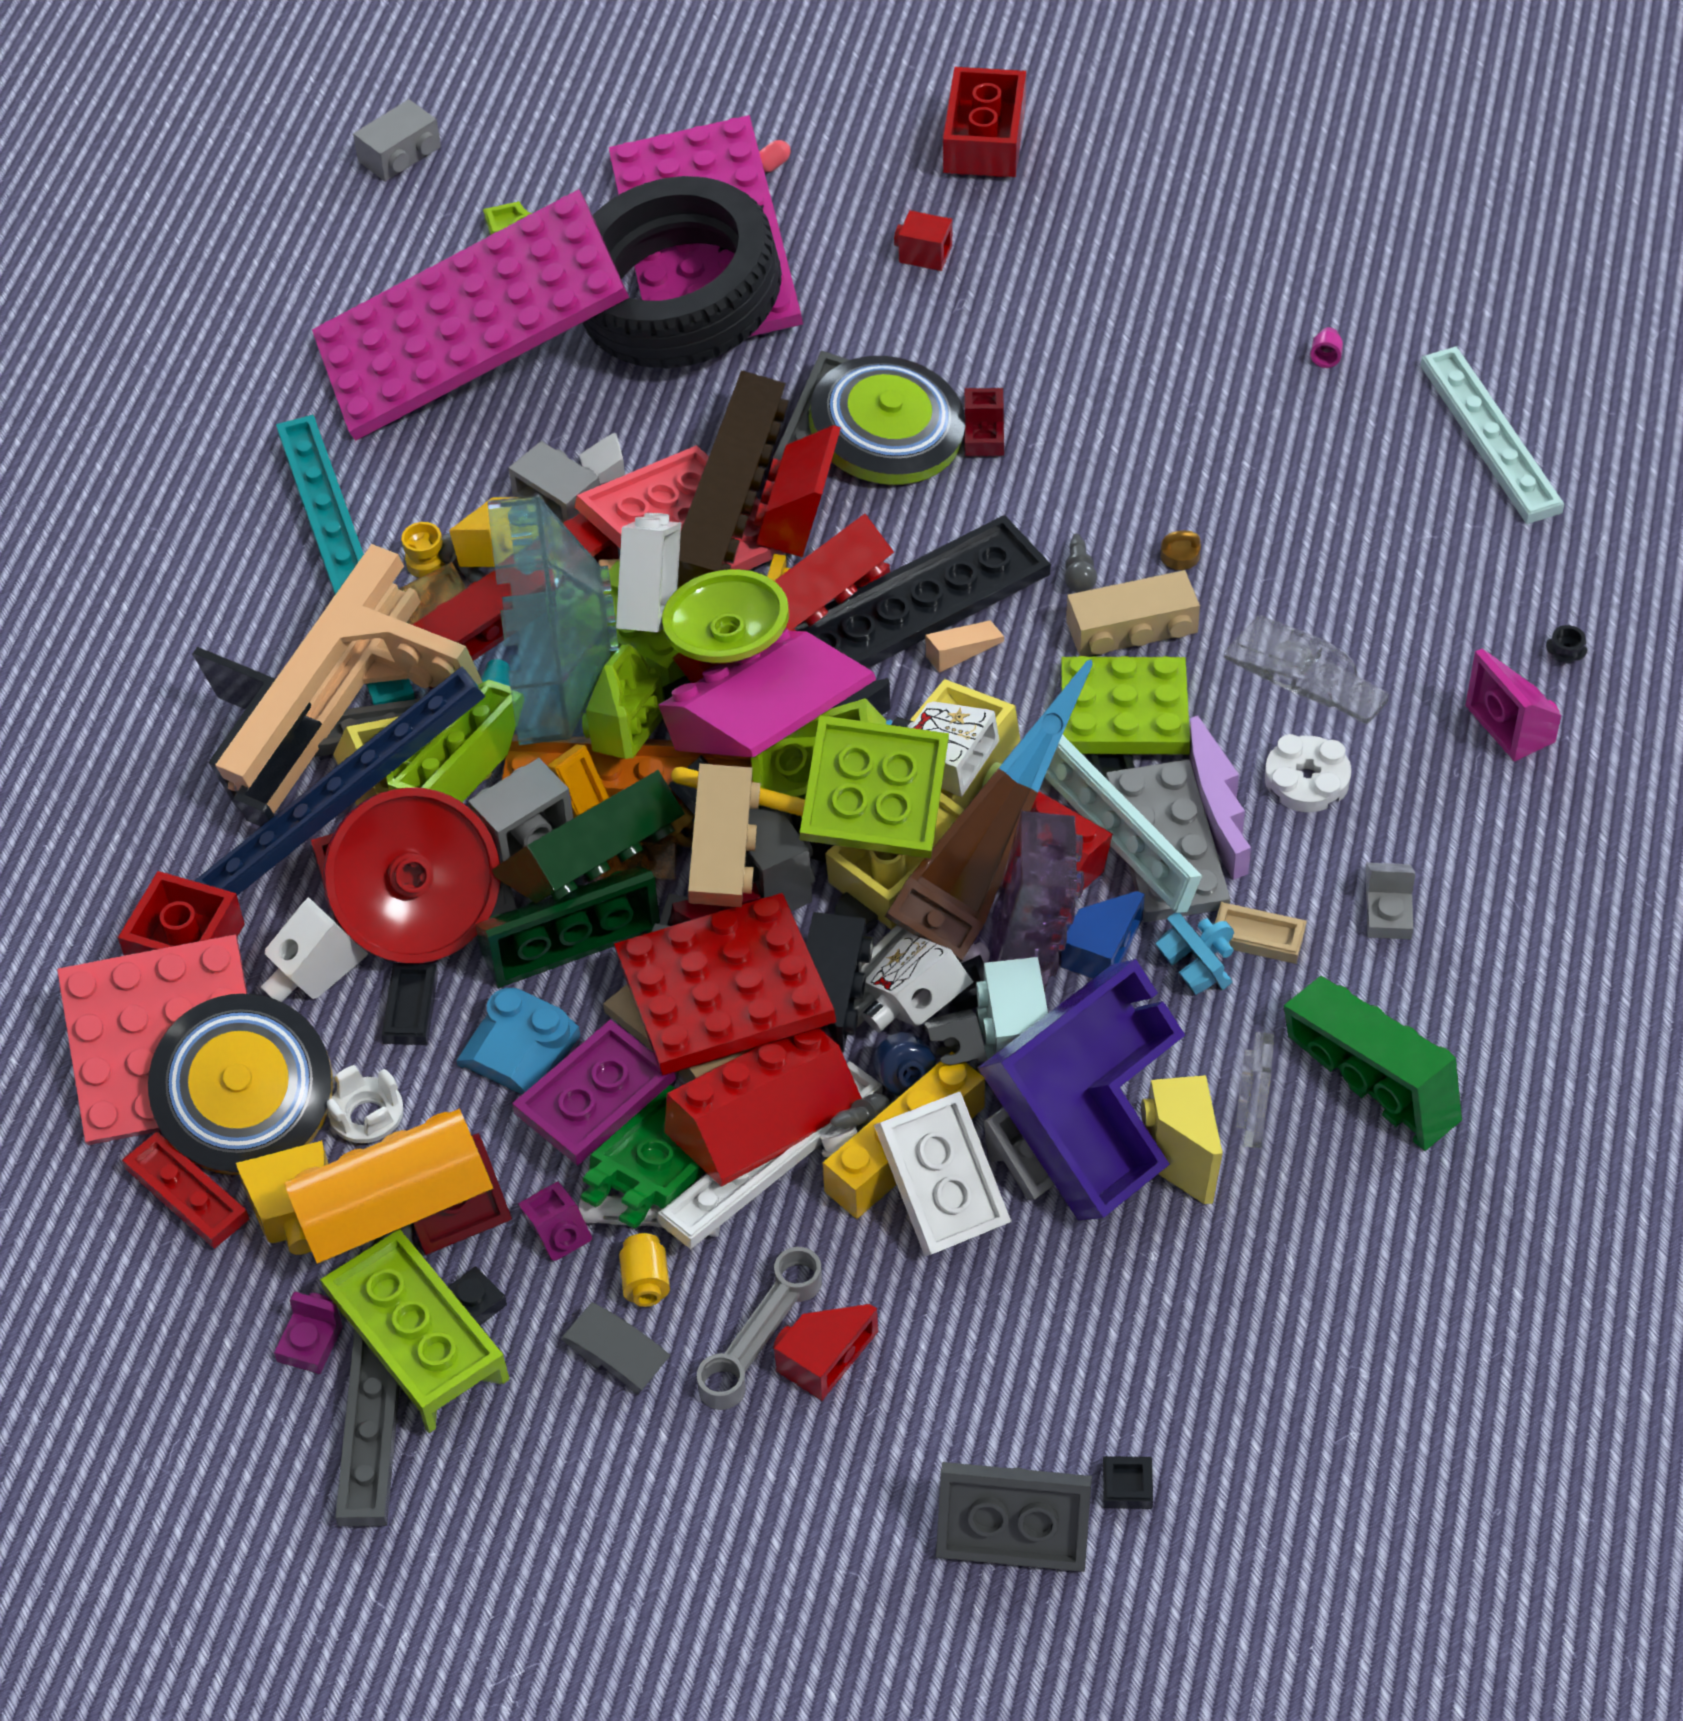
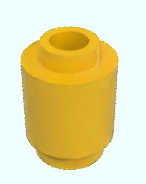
[619,1233,670,1307]

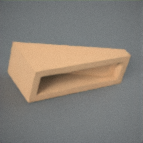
[925,620,1004,673]

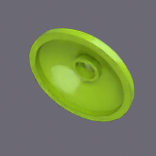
[662,569,789,664]

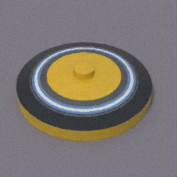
[148,993,333,1175]

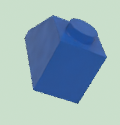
[1057,891,1145,979]

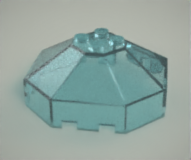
[487,494,619,745]

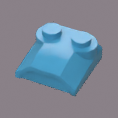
[456,988,580,1094]

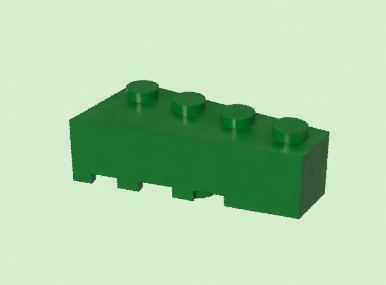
[1284,976,1462,1151]

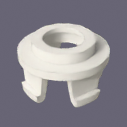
[327,1065,403,1143]

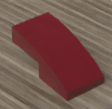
[964,388,1004,456]

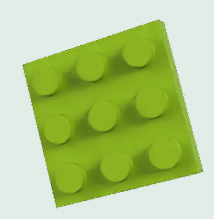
[1061,656,1190,754]
[799,715,949,859]

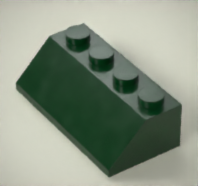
[491,770,685,903]
[475,866,660,988]

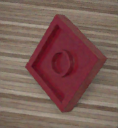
[413,1133,512,1255]

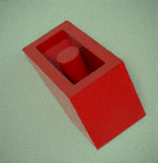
[773,1304,878,1401]

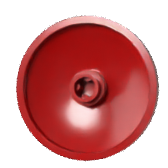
[323,787,500,963]

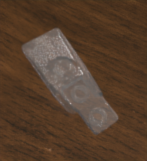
[1223,616,1389,724]

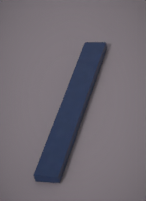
[195,666,486,896]

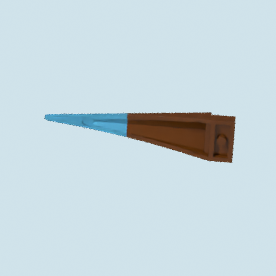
[884,659,1093,962]

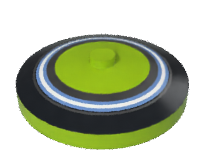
[809,356,965,485]

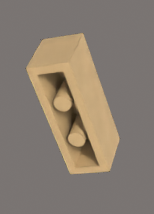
[1066,570,1200,656]
[688,763,760,907]

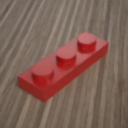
[122,1132,250,1249]

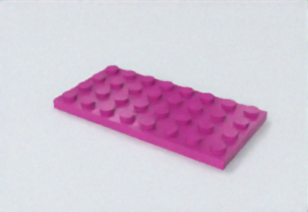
[608,115,803,337]
[312,189,629,441]

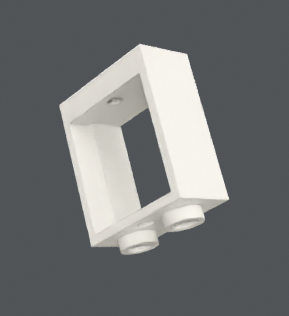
[616,513,681,632]

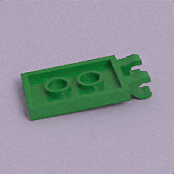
[580,1085,705,1229]

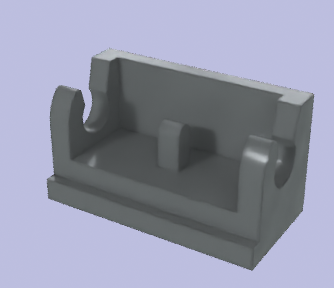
[924,1008,988,1065]

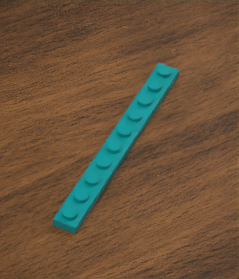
[276,414,415,705]

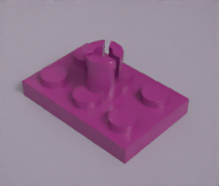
[512,1019,676,1166]

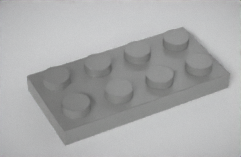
[1106,759,1231,922]

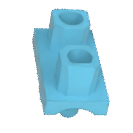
[1155,912,1234,995]

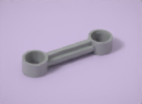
[697,1247,822,1410]

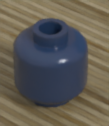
[873,1032,937,1096]

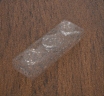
[1236,1032,1274,1149]

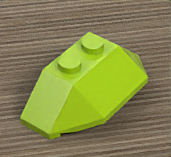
[582,644,665,759]
[386,680,524,803]

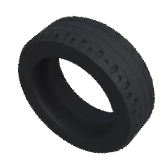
[582,176,782,368]

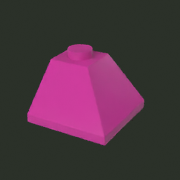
[1465,648,1561,762]

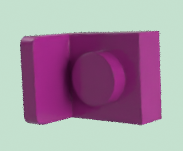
[518,1181,592,1261]
[274,1292,343,1374]

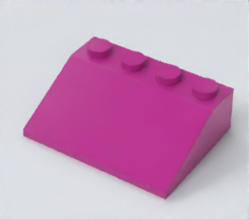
[658,627,876,758]

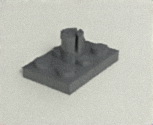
[936,1462,1092,1572]

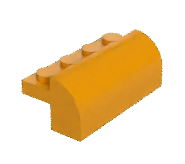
[284,1108,493,1264]

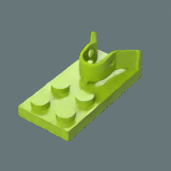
[320,1229,510,1433]

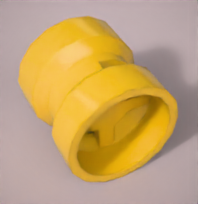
[401,522,446,578]

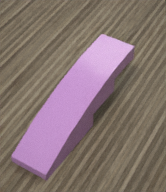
[1189,715,1251,880]

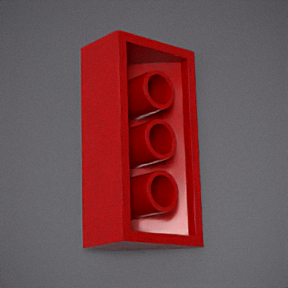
[664,1028,862,1187]

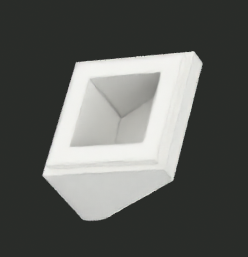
[579,433,625,484]

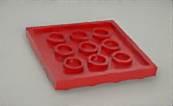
[614,892,836,1076]

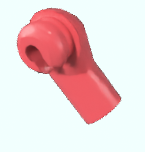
[759,140,791,172]

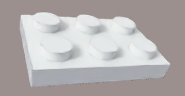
[874,1091,1011,1256]

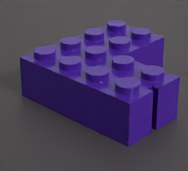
[978,959,1185,1221]

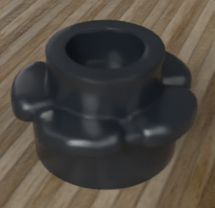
[1546,625,1588,663]

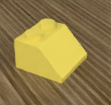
[1141,1075,1223,1204]

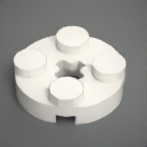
[1265,734,1351,812]

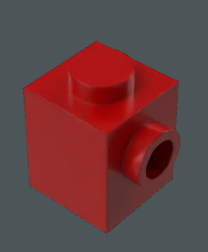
[894,210,952,271]

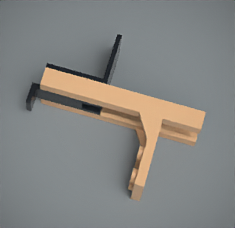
[192,544,483,827]

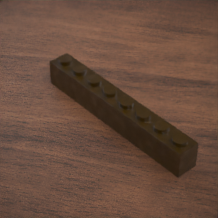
[677,370,789,589]

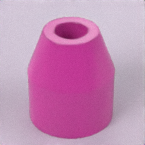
[1310,327,1343,368]

